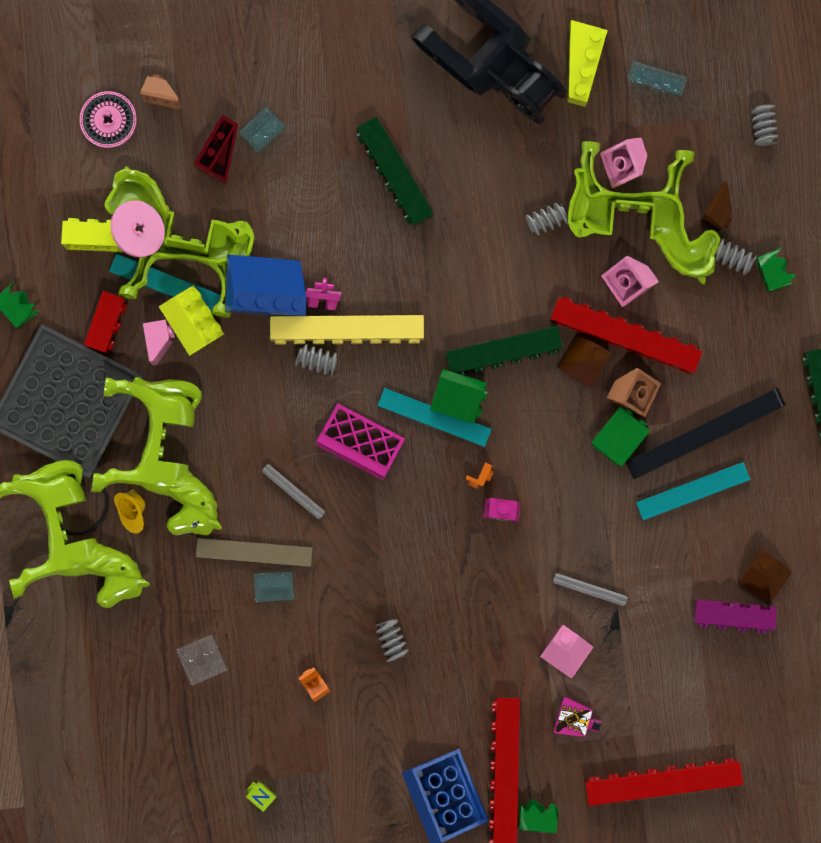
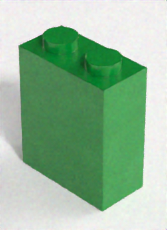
[430,369,488,424]
[590,407,650,468]

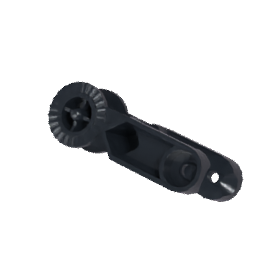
[410,0,568,124]

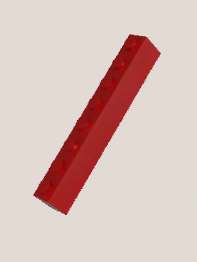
[550,296,703,375]
[489,697,520,843]
[584,758,743,806]

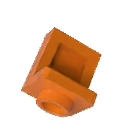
[465,462,494,489]
[298,668,330,702]

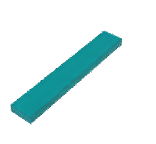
[109,254,221,313]
[378,388,492,447]
[636,462,750,521]

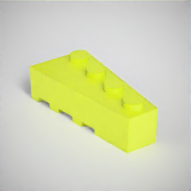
[567,20,608,107]

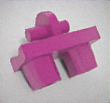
[306,278,341,310]

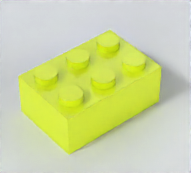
[61,218,124,252]
[159,285,224,356]

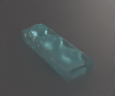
[627,61,687,97]

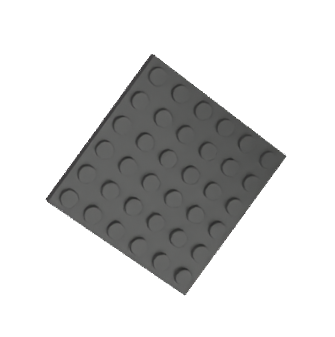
[0,324,144,479]

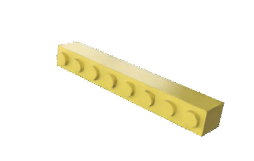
[270,315,424,345]

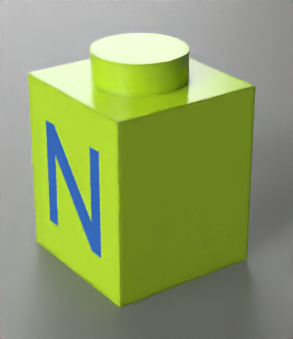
[246,781,277,812]

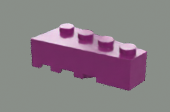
[693,600,777,634]

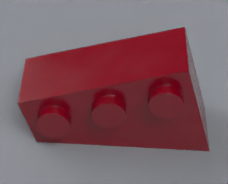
[192,115,238,185]

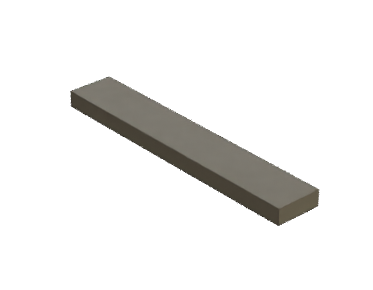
[196,538,313,567]

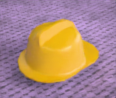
[114,489,145,534]

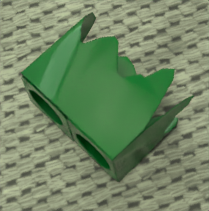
[755,247,796,294]
[0,281,40,330]
[519,799,560,834]

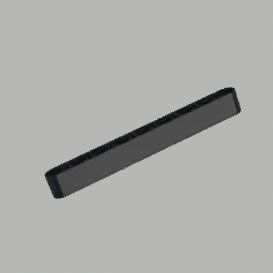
[625,388,786,480]

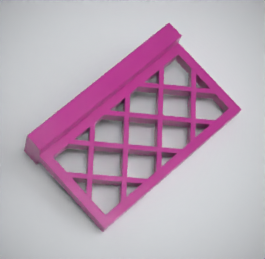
[316,403,405,481]

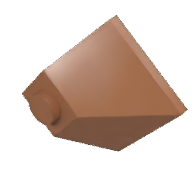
[140,75,182,110]
[607,368,661,418]

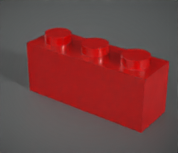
[84,291,128,355]

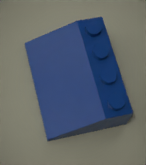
[225,254,306,316]
[402,749,488,843]

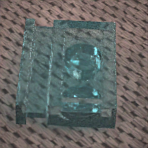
[239,107,286,153]
[254,572,294,602]

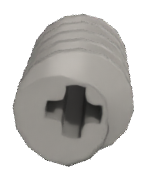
[751,104,778,146]
[525,203,568,236]
[715,239,757,276]
[295,344,337,377]
[375,620,409,662]

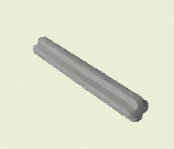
[262,464,325,519]
[553,573,627,606]

